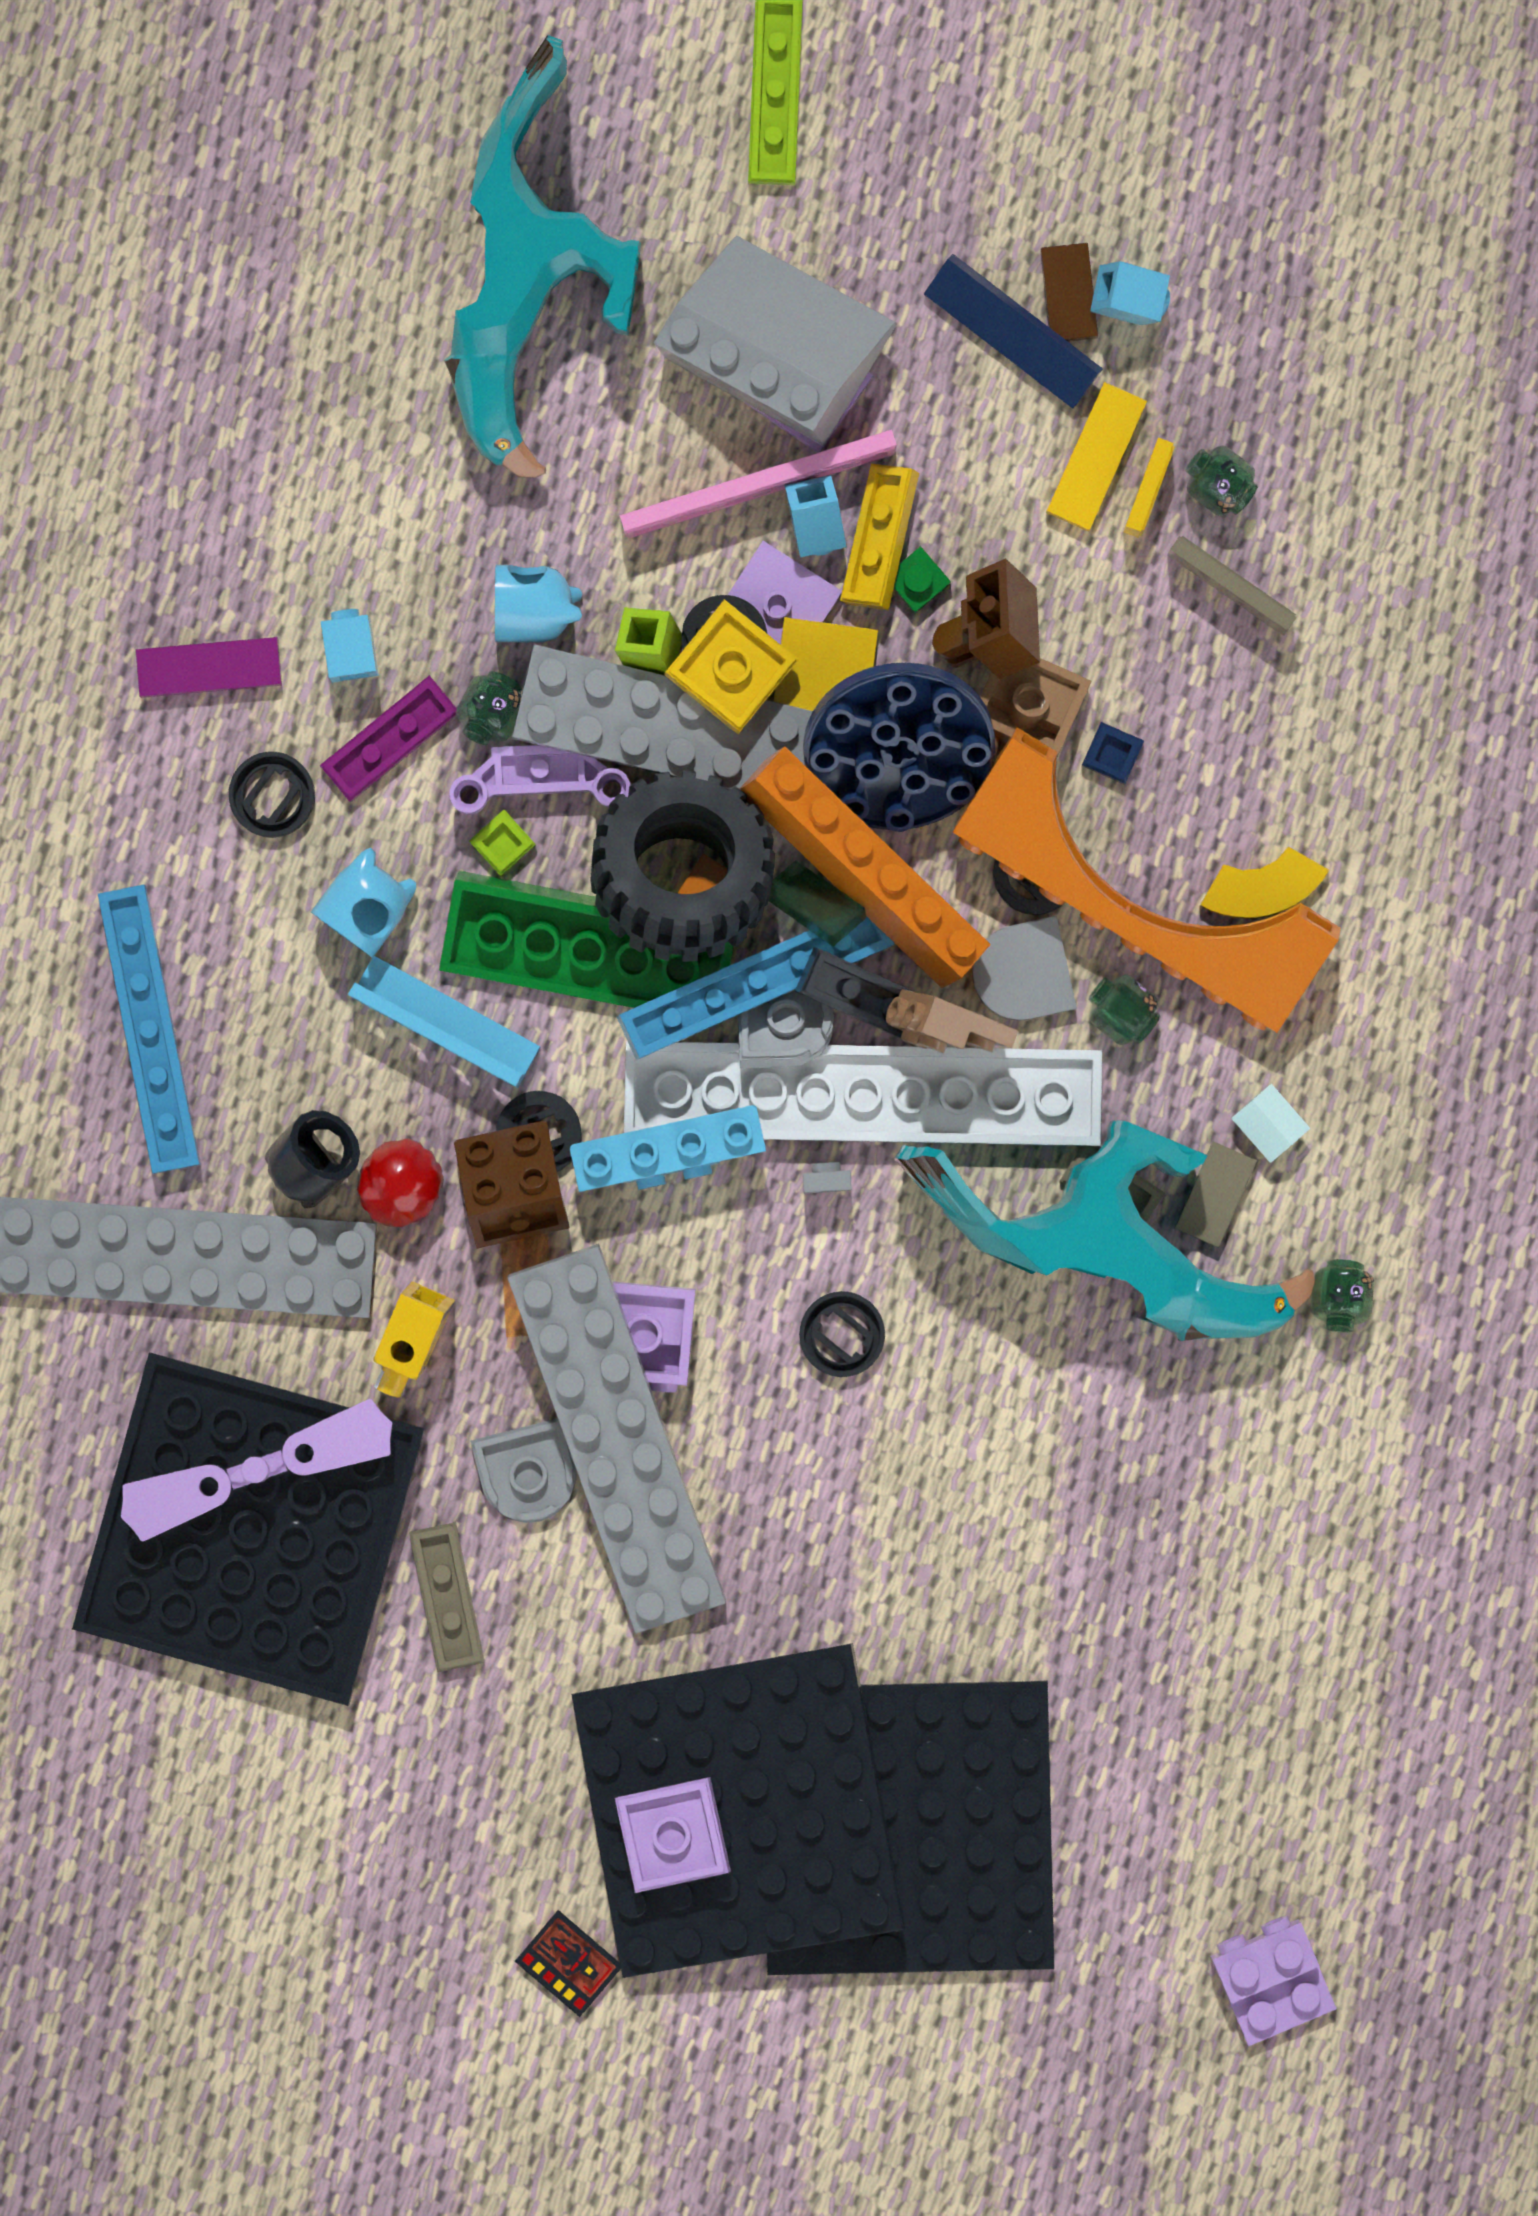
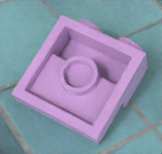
[613,1282,696,1392]
[1210,1916,1337,2046]

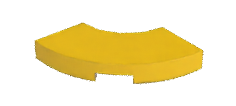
[1199,846,1329,919]

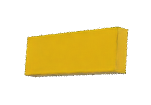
[1046,382,1147,532]
[840,463,919,610]

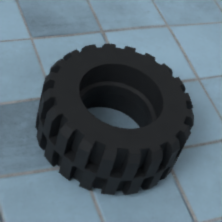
[590,771,775,962]

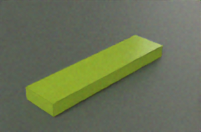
[748,0,803,185]

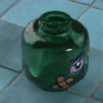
[1185,445,1258,516]
[455,671,522,745]
[1088,974,1161,1045]
[1311,1259,1375,1333]

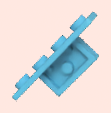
[570,1105,766,1192]

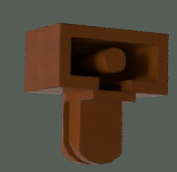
[932,558,1040,679]

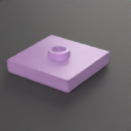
[728,541,842,644]
[615,1777,731,1893]

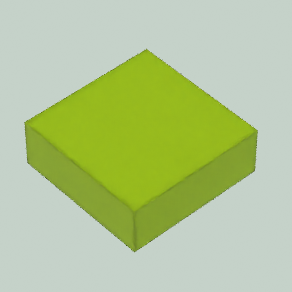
[469,809,536,877]

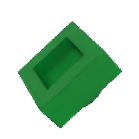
[894,546,951,614]

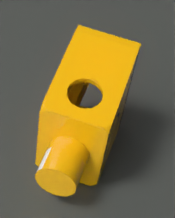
[373,1281,455,1398]

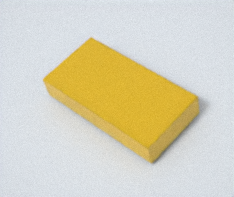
[1123,437,1175,538]

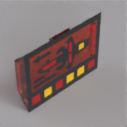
[514,1910,621,2017]

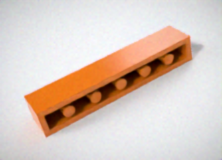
[740,746,991,988]

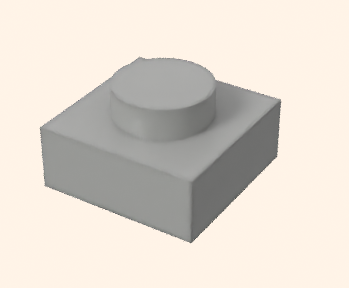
[803,1162,852,1194]

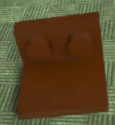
[454,1121,570,1249]

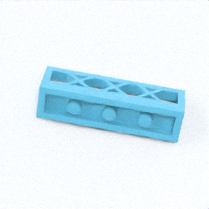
[348,956,541,1089]

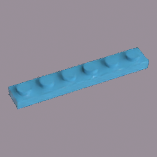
[98,884,201,1174]
[617,909,894,1060]

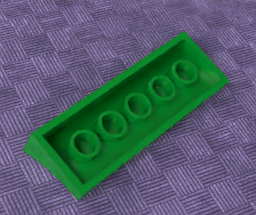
[439,870,734,1008]

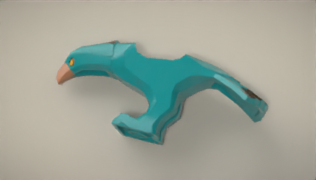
[444,35,641,478]
[894,1120,1315,1341]

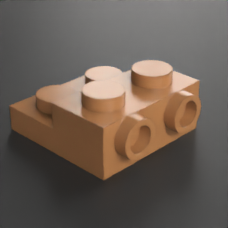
[980,658,1092,757]
[886,989,1018,1053]

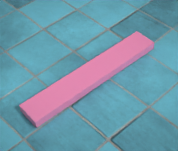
[620,429,897,539]

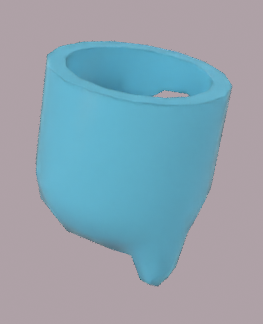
[495,565,582,643]
[311,848,416,958]

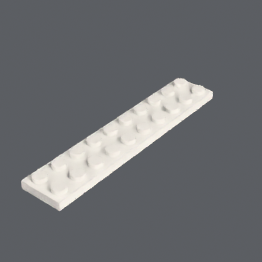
[624,1041,1102,1146]

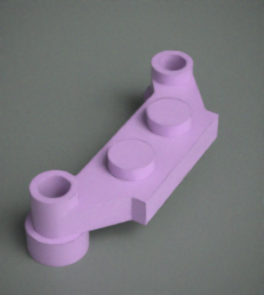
[449,745,630,815]

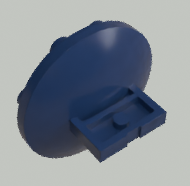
[803,662,995,832]

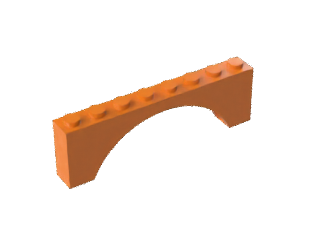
[953,727,1341,1033]

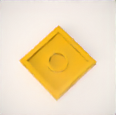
[664,599,799,734]

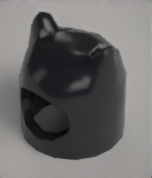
[265,1110,360,1208]

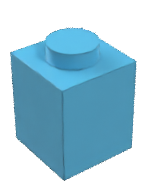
[1090,261,1170,325]
[785,475,847,557]
[321,609,379,683]

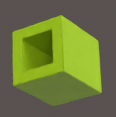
[615,607,682,676]

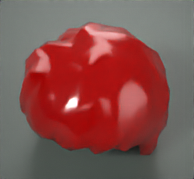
[357,1138,444,1227]

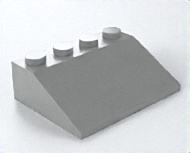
[654,235,897,446]

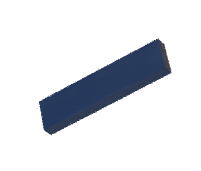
[924,254,1103,409]

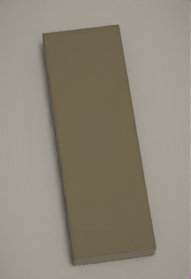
[1167,536,1297,636]
[409,1522,485,1672]

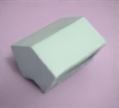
[1231,1083,1310,1163]

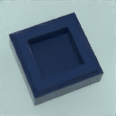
[1082,722,1144,785]

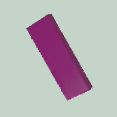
[135,637,282,698]
[320,675,460,803]

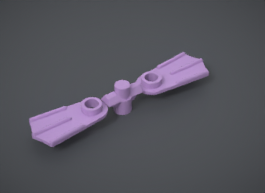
[121,1399,392,1541]

